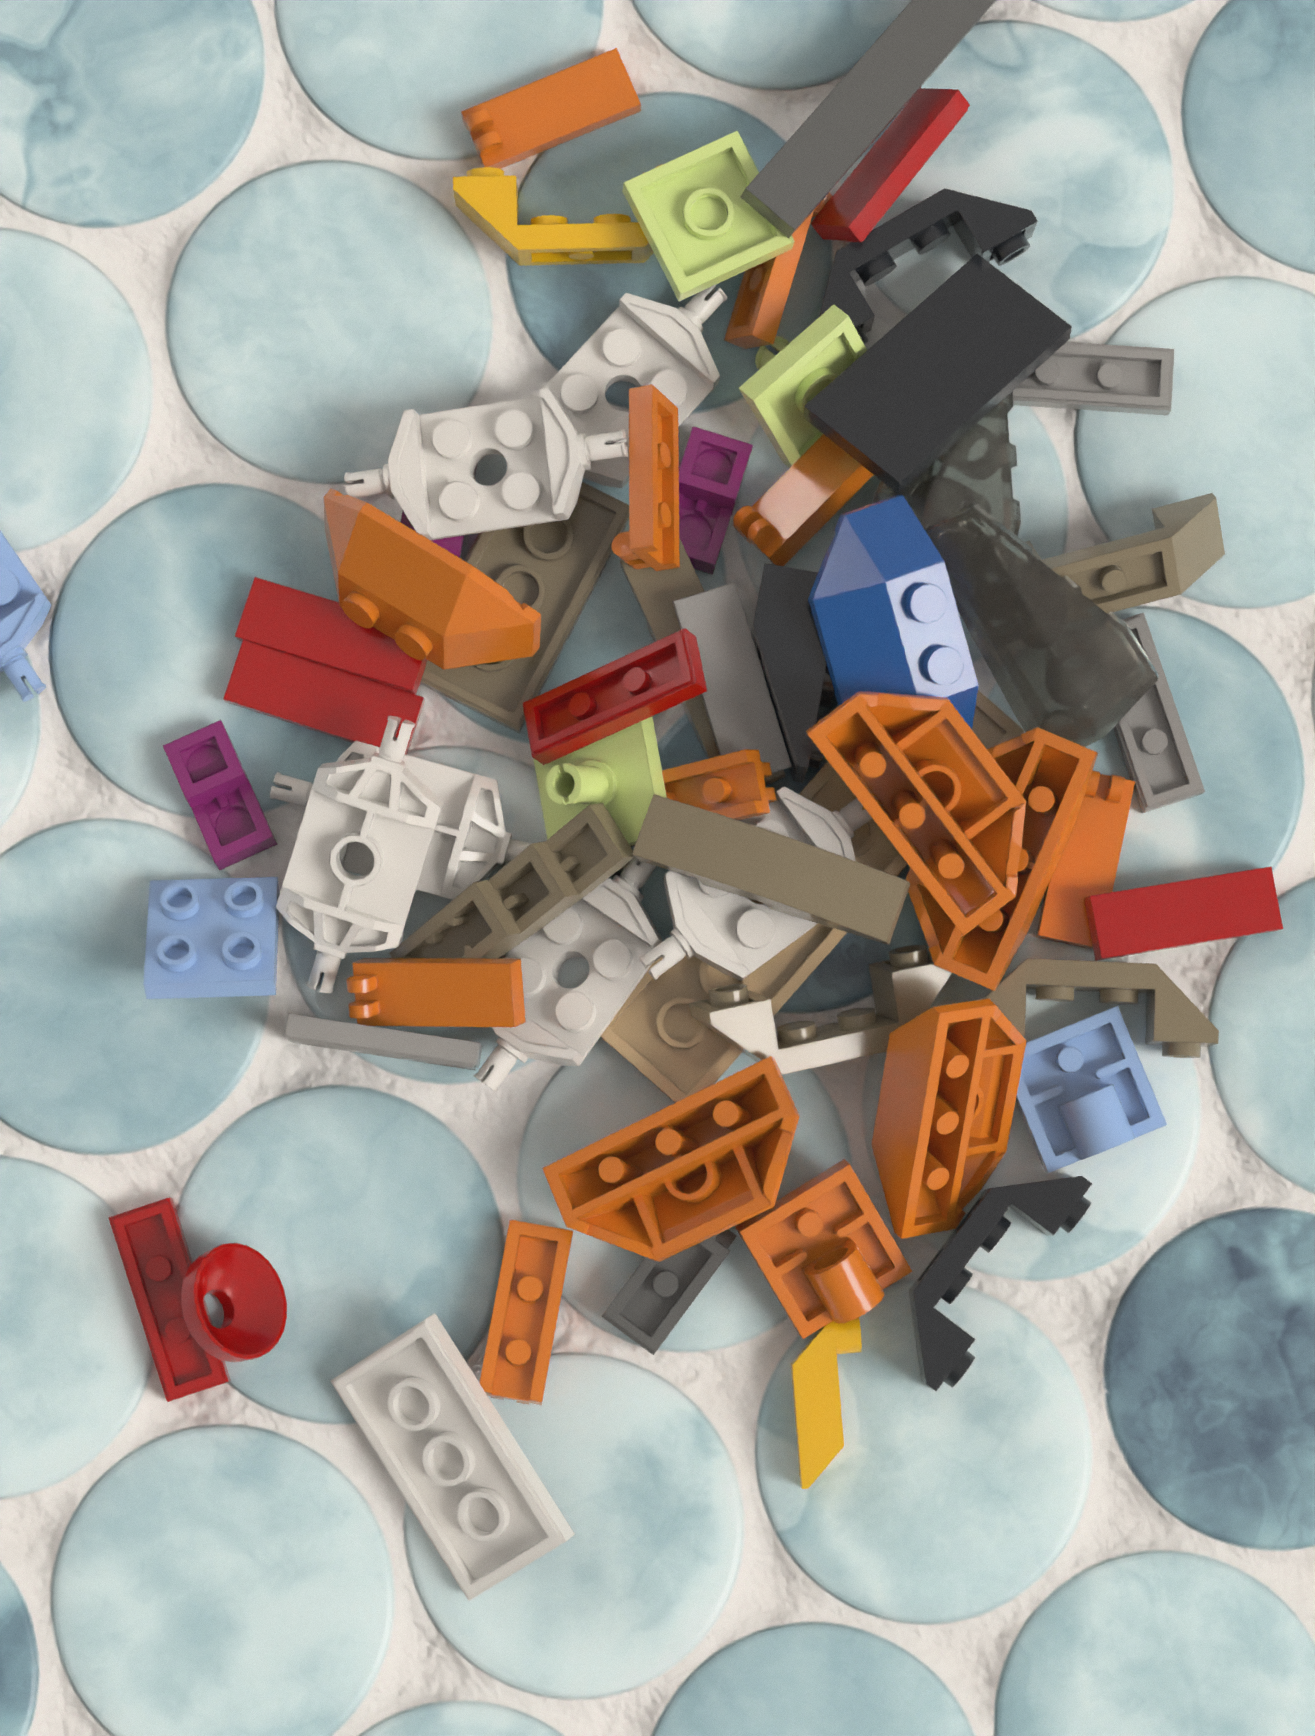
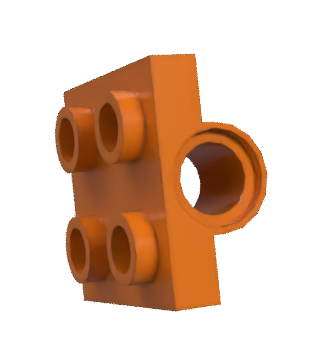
[735,1159,913,1339]

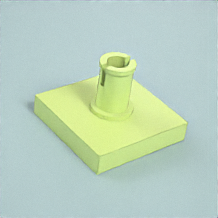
[622,131,795,301]
[739,304,867,468]
[533,717,667,846]

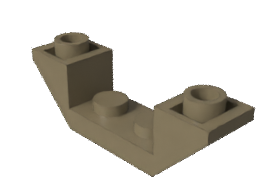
[969,493,1225,627]
[689,945,952,1075]
[981,958,1219,1058]

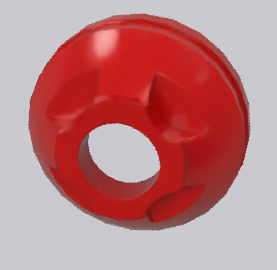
[181,1243,287,1362]

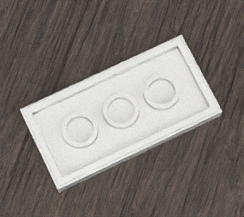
[331,1313,575,1601]

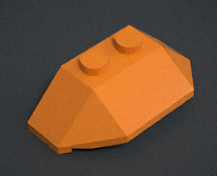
[323,488,541,670]
[806,691,1026,936]
[905,727,1098,991]
[871,998,1027,1239]
[542,1056,800,1262]

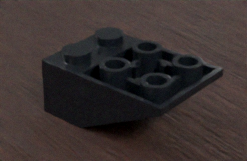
[752,563,834,783]

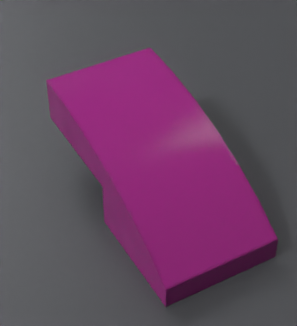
[679,426,753,575]
[163,720,278,870]

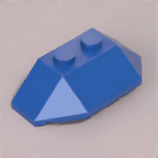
[808,495,979,729]

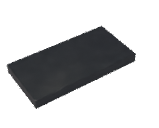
[804,253,1072,494]

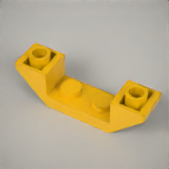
[453,164,663,266]

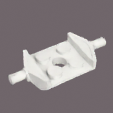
[529,284,728,488]
[344,388,629,540]
[276,716,445,993]
[270,741,531,900]
[639,787,872,981]
[474,857,663,1092]

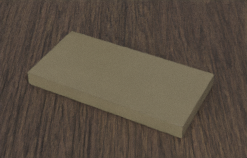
[420,482,629,734]

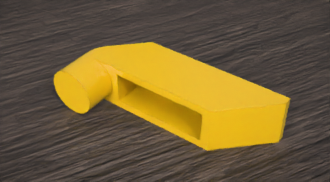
[791,1317,862,1489]

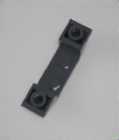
[819,188,1038,345]
[909,1176,1092,1391]

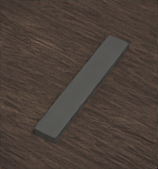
[740,0,997,238]

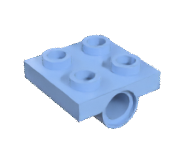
[143,877,280,999]
[1016,1006,1167,1174]

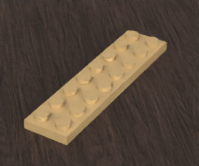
[600,690,1025,1103]

